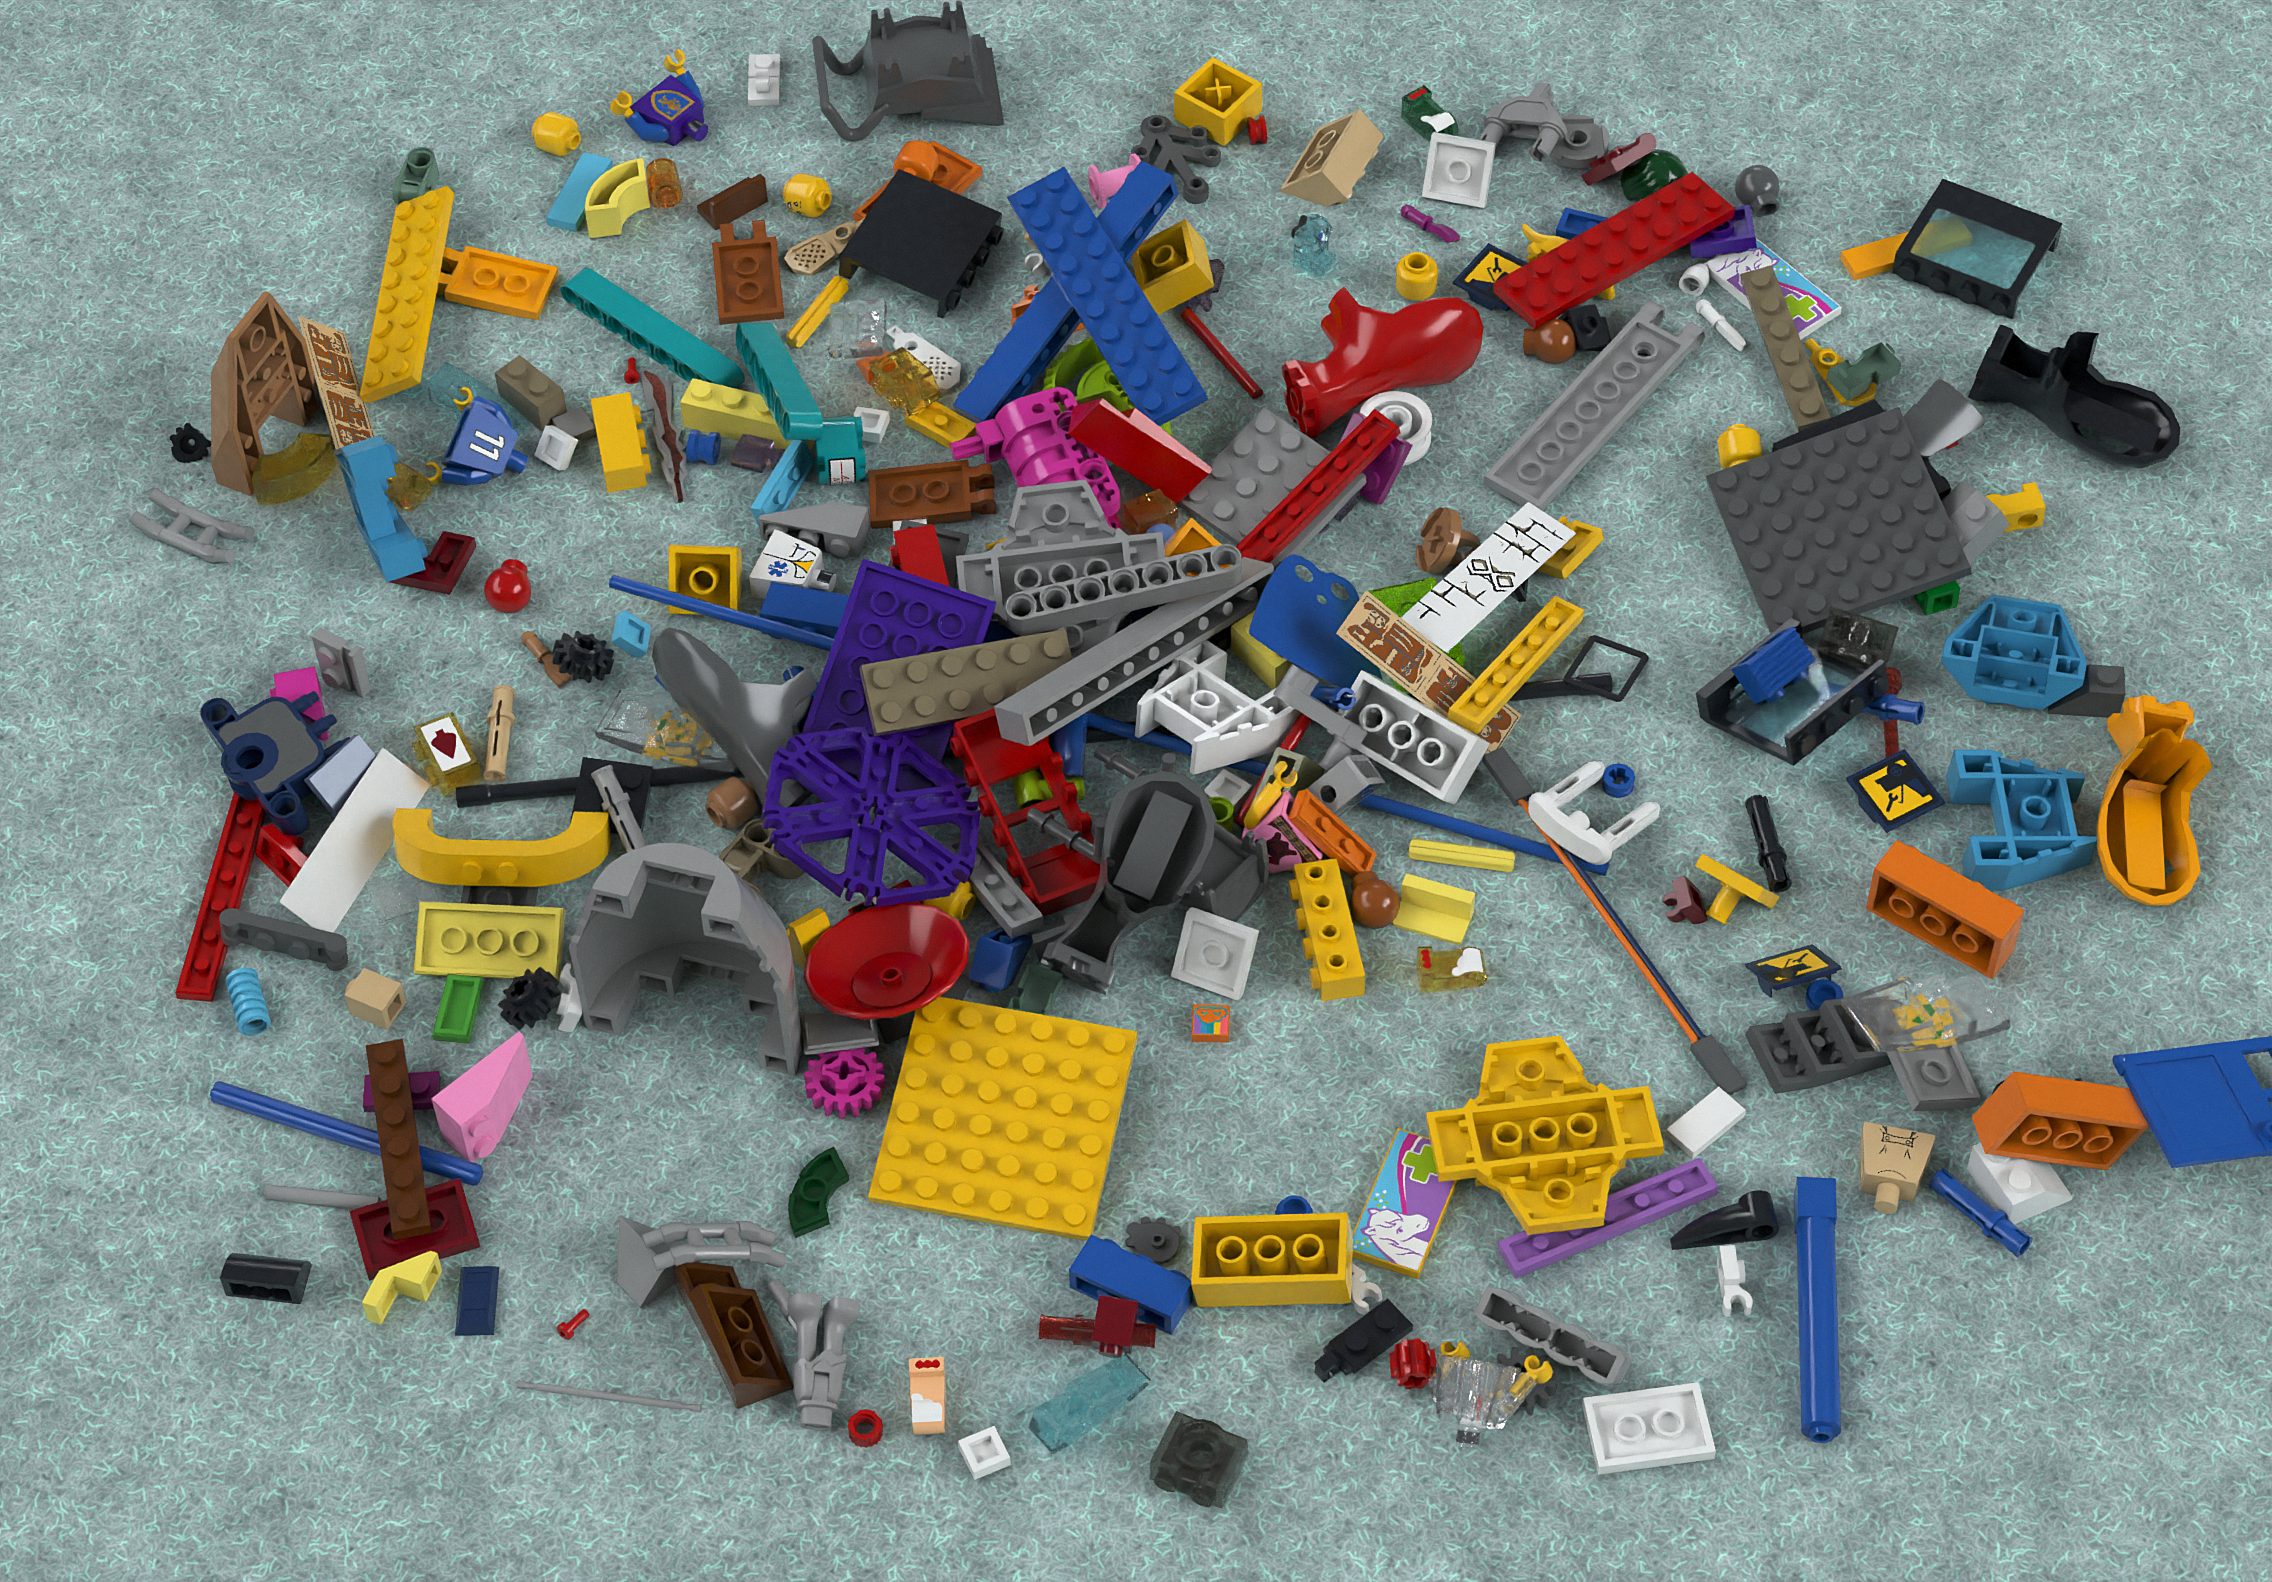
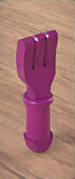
[1400,204,1460,243]

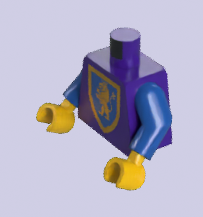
[610,49,708,146]

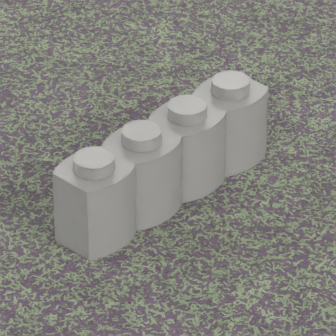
[1474,1287,1633,1385]

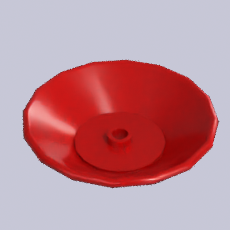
[803,902,970,1020]

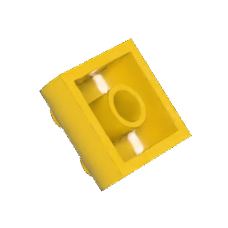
[668,544,743,615]

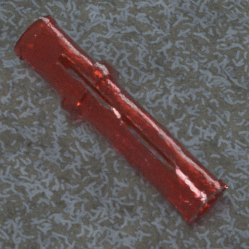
[1039,1314,1157,1348]

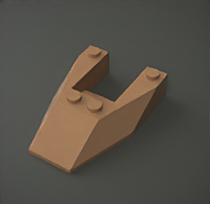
[211,291,322,496]

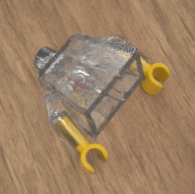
[1428,1341,1553,1450]

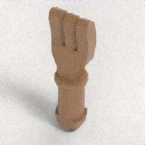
[521,631,572,687]

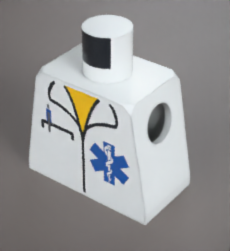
[749,530,837,599]

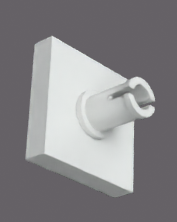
[1422,132,1496,208]
[1171,907,1259,1001]

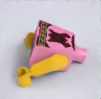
[1241,761,1327,874]

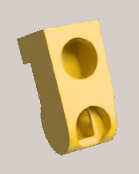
[1985,482,2046,532]

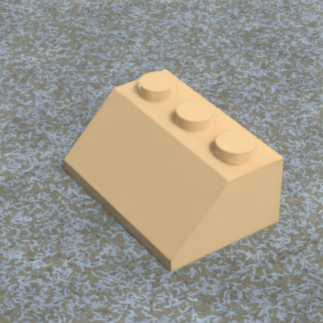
[1280,109,1384,207]

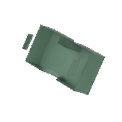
[1827,342,1902,401]
[1007,962,1063,1015]

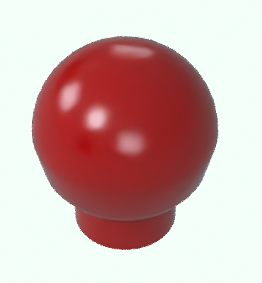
[484,559,531,614]

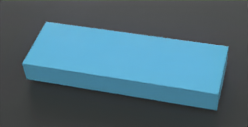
[546,152,613,232]
[750,440,815,525]

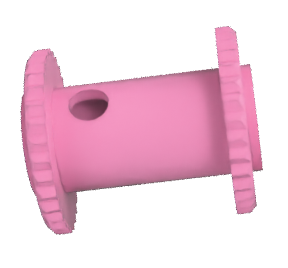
[1088,154,1141,209]

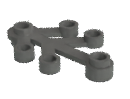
[1131,115,1221,204]

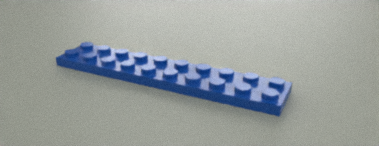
[1007,167,1208,426]

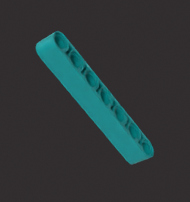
[560,267,745,389]
[736,323,823,440]

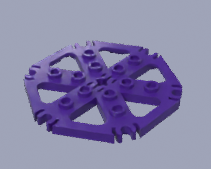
[760,725,981,907]

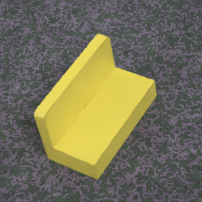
[1393,873,1475,945]

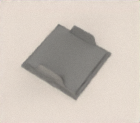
[801,1011,879,1055]

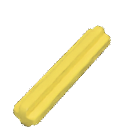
[1408,838,1515,872]

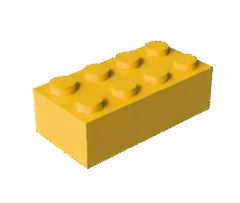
[1191,1212,1353,1307]

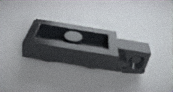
[1314,1298,1413,1383]

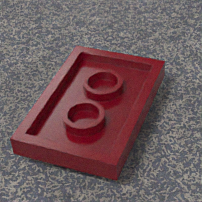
[349,1178,480,1281]

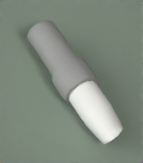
[767,1279,797,1332]

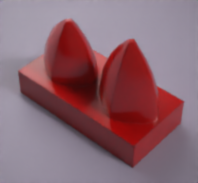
[255,823,311,888]

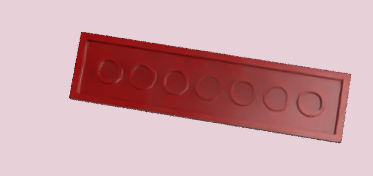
[1493,172,1735,330]

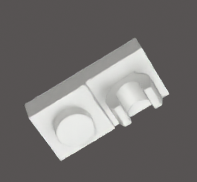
[748,54,781,106]

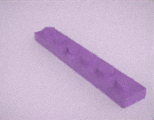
[1497,1158,1718,1279]

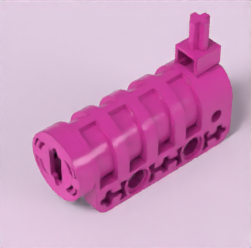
[949,387,1122,530]

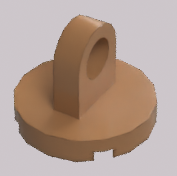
[1416,507,1481,575]

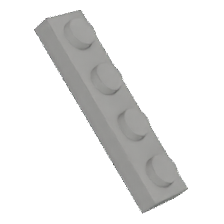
[941,836,1043,939]

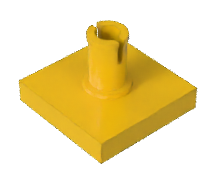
[1695,853,1780,925]

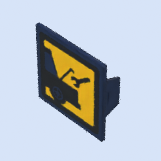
[1453,243,1528,311]
[1846,749,1945,833]
[1745,944,1842,998]

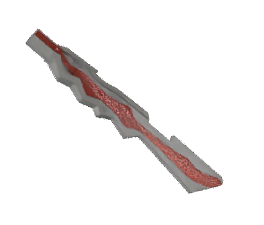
[640,370,689,503]

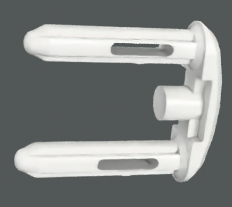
[1528,761,1661,865]

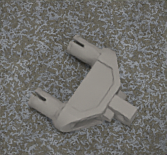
[1479,83,1568,162]

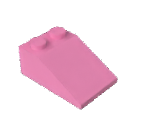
[431,1032,533,1162]

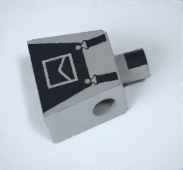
[1307,754,1386,817]

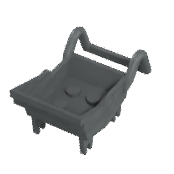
[812,1,1004,141]

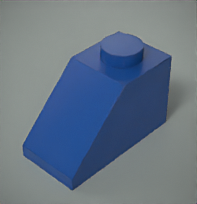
[969,927,1033,992]

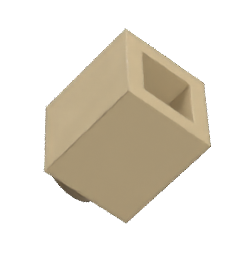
[344,968,406,1030]

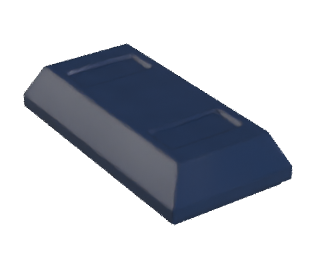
[455,1266,500,1336]

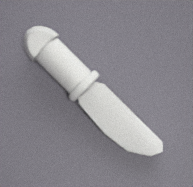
[1696,299,1746,351]

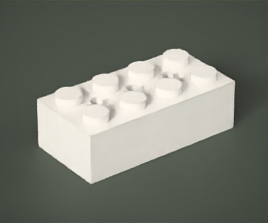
[1326,670,1490,804]

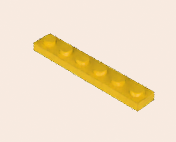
[1447,596,1584,734]

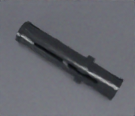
[1745,794,1792,893]

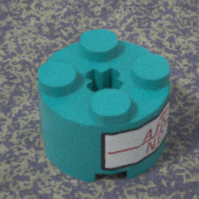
[815,415,866,485]

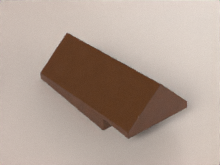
[673,1262,794,1409]

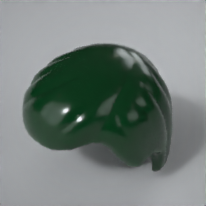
[1621,149,1688,201]

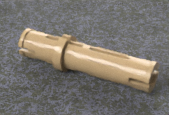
[483,685,515,782]

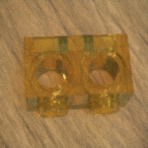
[869,347,942,417]

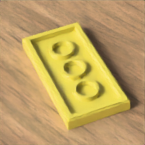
[413,901,566,981]

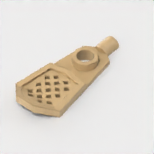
[784,218,865,276]

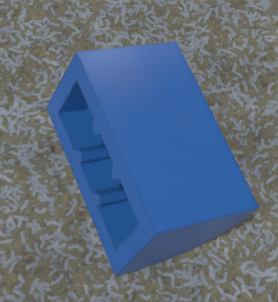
[1050,711,1088,778]

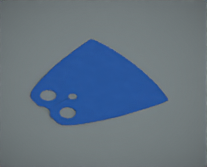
[1249,554,1383,688]

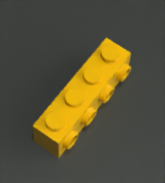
[1288,858,1365,1002]

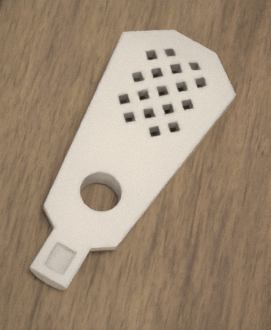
[886,325,961,392]

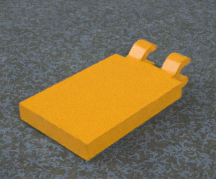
[436,246,559,320]

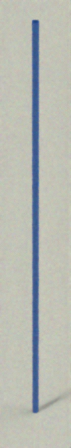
[609,575,1609,876]

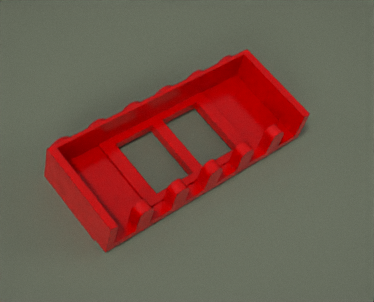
[950,709,1100,917]

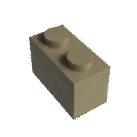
[495,355,567,432]

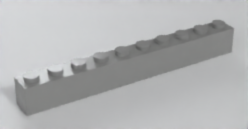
[994,557,1275,746]

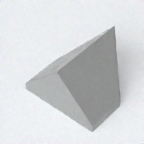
[617,1216,701,1309]

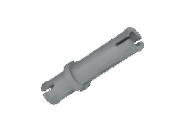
[591,765,647,852]

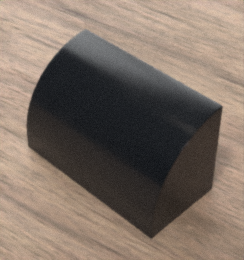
[220,1253,312,1304]

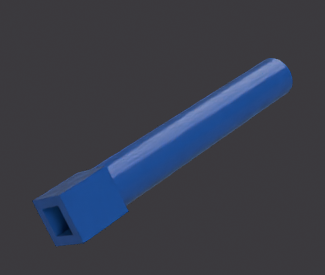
[1794,1176,1841,1443]

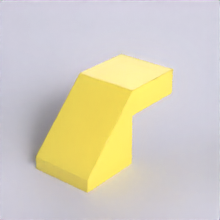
[362,1251,442,1325]

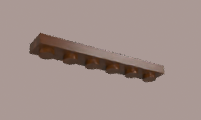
[366,1038,432,1240]

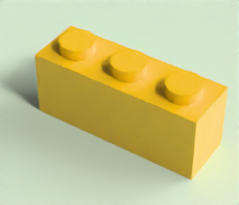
[590,392,652,493]

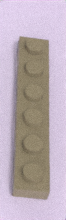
[1740,265,1831,432]

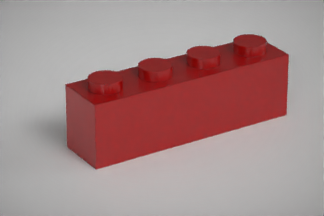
[889,524,950,587]

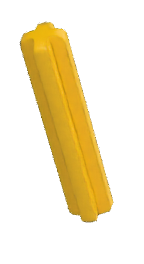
[786,275,849,349]

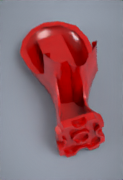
[1282,287,1484,439]

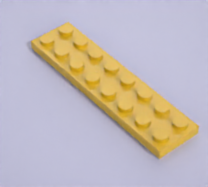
[359,185,455,403]

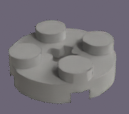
[1549,115,1609,169]

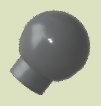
[1735,165,1780,217]

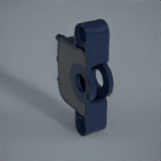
[200,691,350,836]

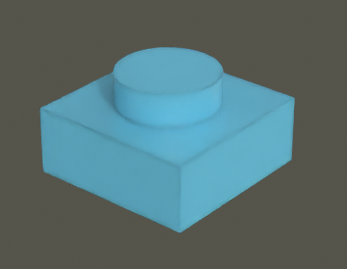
[611,610,651,657]

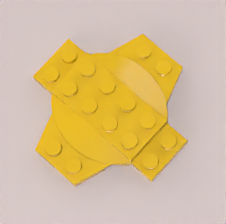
[1426,1035,1664,1235]

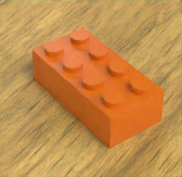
[1866,840,2025,979]
[1972,1071,2149,1170]

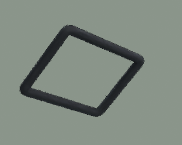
[1563,635,1649,702]

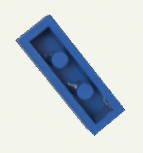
[1069,1234,1193,1335]

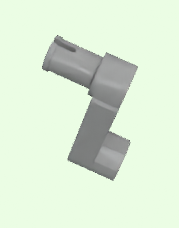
[1273,664,1368,771]

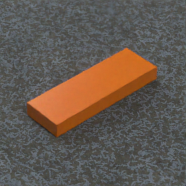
[1288,789,1377,879]

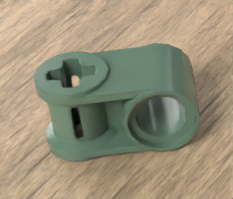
[393,147,440,204]

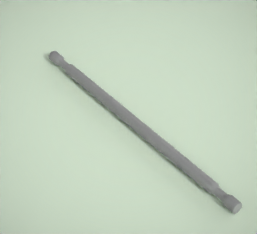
[517,1381,701,1412]

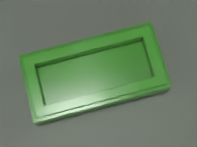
[432,974,485,1044]

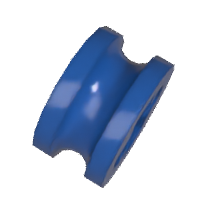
[1602,763,1635,798]

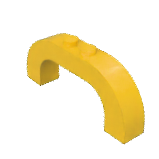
[393,808,611,887]

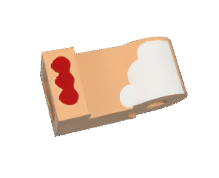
[909,1357,946,1435]

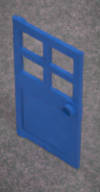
[2112,1036,2272,1168]

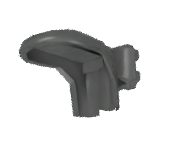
[1040,771,1216,995]

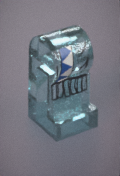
[1293,214,1336,279]

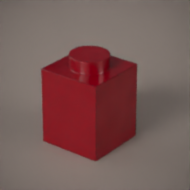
[1091,1295,1139,1358]

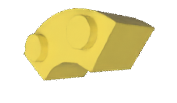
[585,158,650,238]

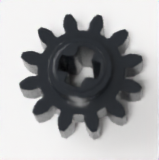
[552,631,614,683]
[498,967,562,1030]

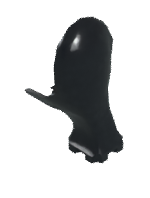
[1968,324,2180,469]

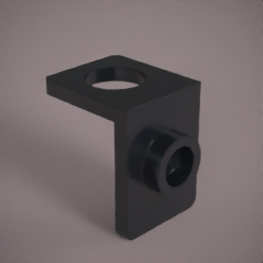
[1558,304,1610,350]

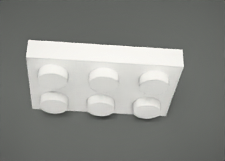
[1582,1382,1716,1475]

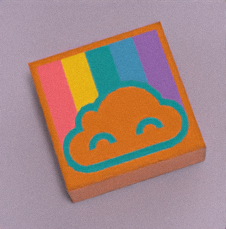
[1192,1004,1230,1043]

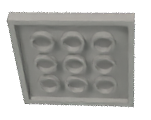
[1178,407,1367,568]

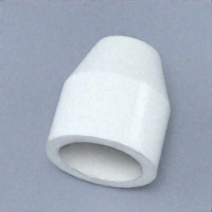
[1679,263,1709,297]

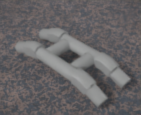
[129,488,255,564]
[642,1221,786,1271]

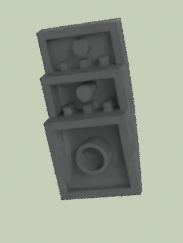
[1745,994,1912,1094]

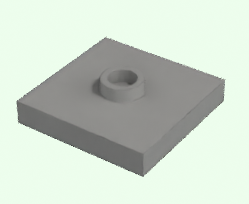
[1886,1040,1982,1111]

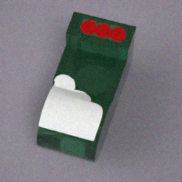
[1401,85,1459,142]

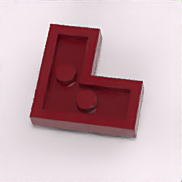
[390,531,477,595]

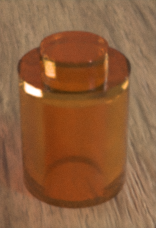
[645,158,683,208]

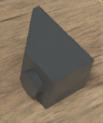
[2048,664,2125,718]

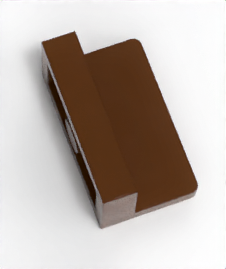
[697,174,768,230]

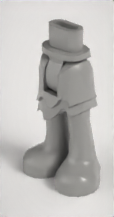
[787,1292,860,1431]

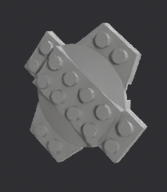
[956,479,1166,659]

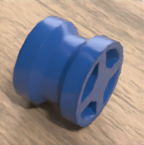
[686,429,721,465]

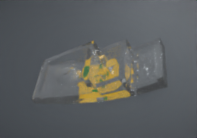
[594,690,736,772]
[1841,973,2010,1052]

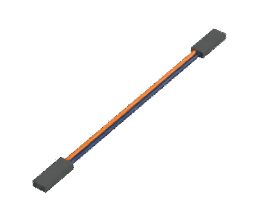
[1482,746,1747,1096]

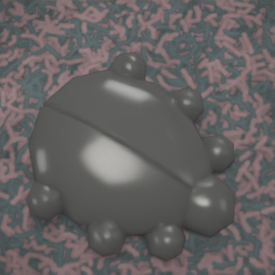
[1125,1216,1181,1264]

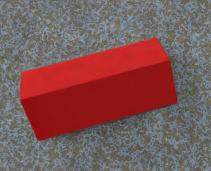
[1068,398,1213,504]

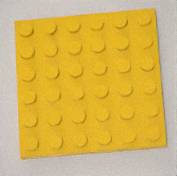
[868,997,1138,1241]

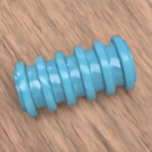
[225,967,271,1036]

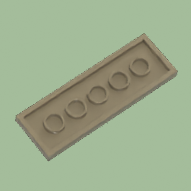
[859,629,1072,736]

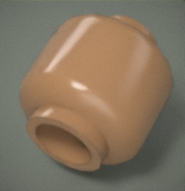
[705,777,759,830]

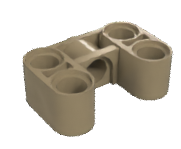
[718,819,805,898]

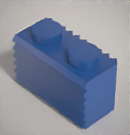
[1731,626,1816,704]

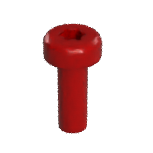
[624,357,640,384]
[557,1309,589,1340]

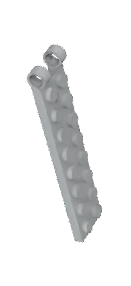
[1483,300,1706,511]

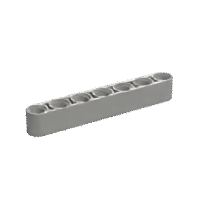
[1005,544,1242,636]

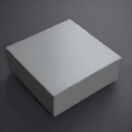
[552,406,597,443]

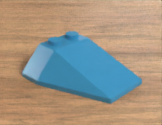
[1941,594,2087,710]

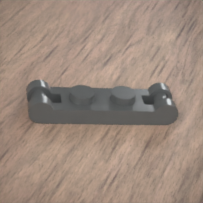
[219,908,348,971]

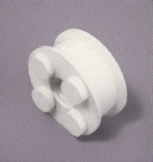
[1359,391,1432,466]

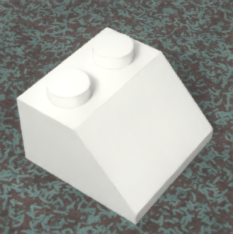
[1967,1143,2073,1224]

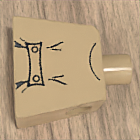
[1859,1121,1936,1214]

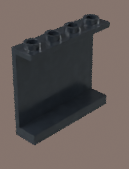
[839,169,1004,319]

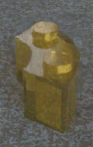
[251,432,338,505]

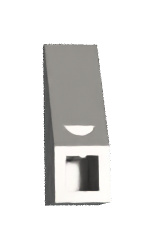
[758,501,870,558]

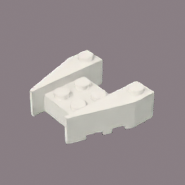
[1135,640,1301,775]

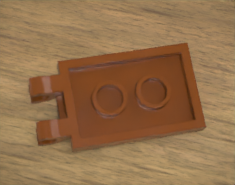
[712,220,784,325]
[868,460,996,529]

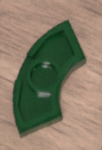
[788,1147,850,1238]

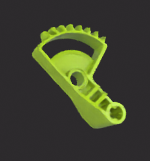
[1043,337,1173,437]

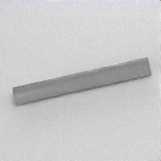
[266,1185,381,1209]

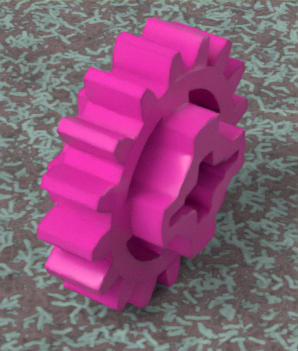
[804,1047,886,1119]

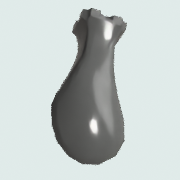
[652,627,817,808]

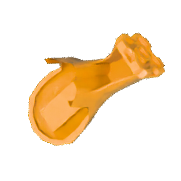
[2096,695,2212,906]

